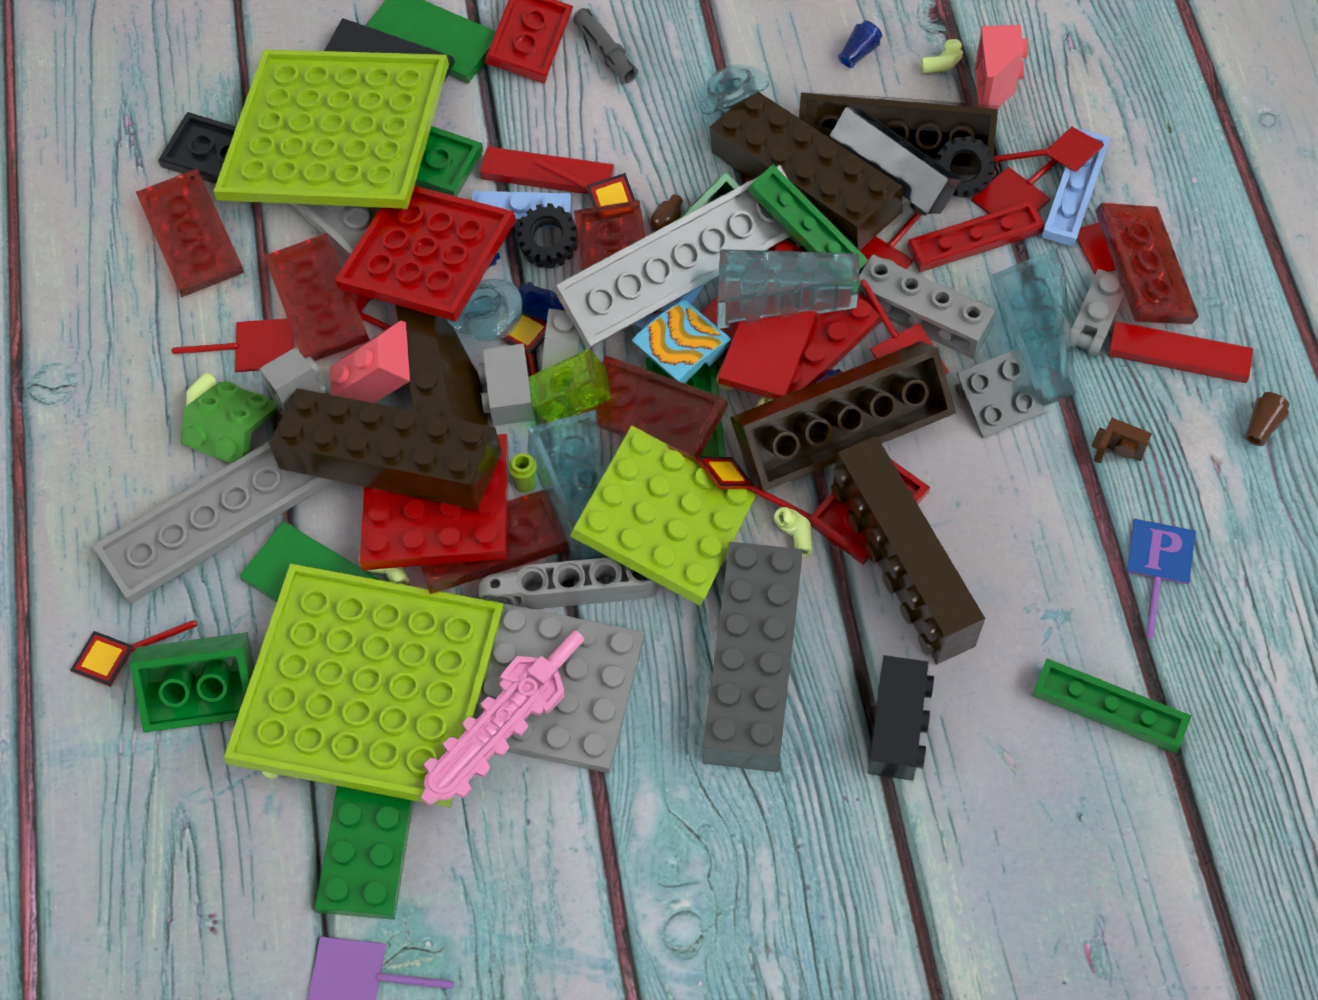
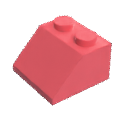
[974,25,1028,108]
[330,320,410,403]

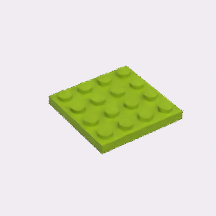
[570,425,757,606]

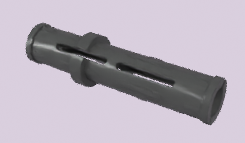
[573,8,638,83]

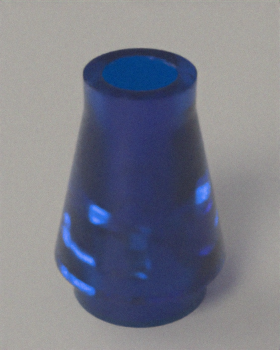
[838,20,883,68]

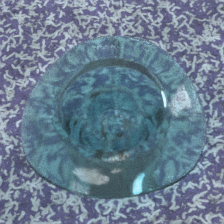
[699,64,769,115]
[446,279,522,342]

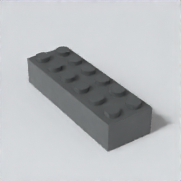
[703,541,803,772]

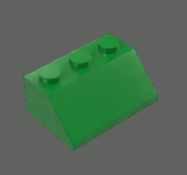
[129,632,254,733]

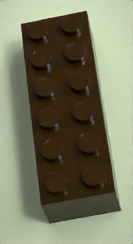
[709,89,903,251]
[730,341,956,491]
[269,388,502,510]
[831,436,986,665]

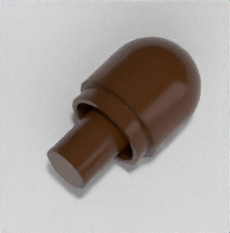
[650,194,683,232]

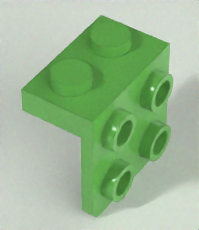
[181,382,278,463]

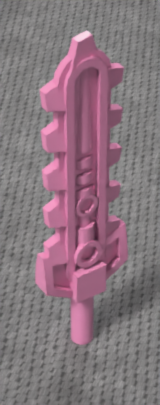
[421,630,584,806]

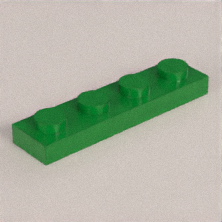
[747,164,869,283]
[1032,658,1192,754]

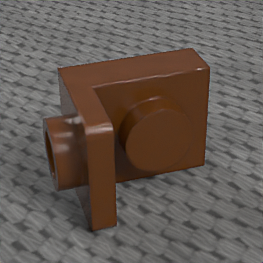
[1091,417,1152,463]

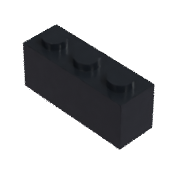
[868,655,934,781]

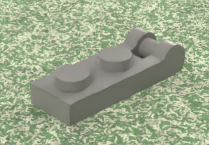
[1065,269,1130,357]

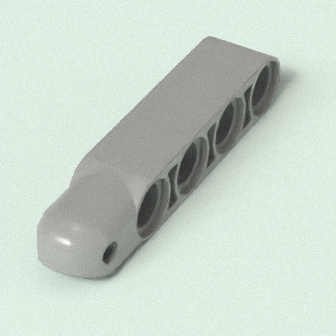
[478,557,659,609]

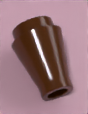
[1244,392,1290,446]

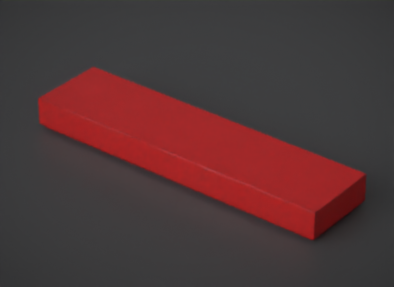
[480,146,614,195]
[907,200,1045,273]
[1108,321,1253,383]

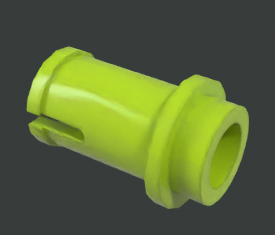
[508,453,537,493]

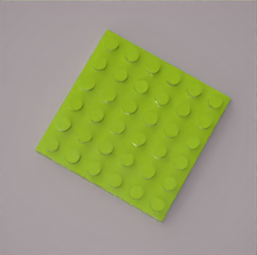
[213,49,449,209]
[224,564,504,808]

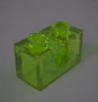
[529,349,611,427]

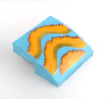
[632,300,732,386]

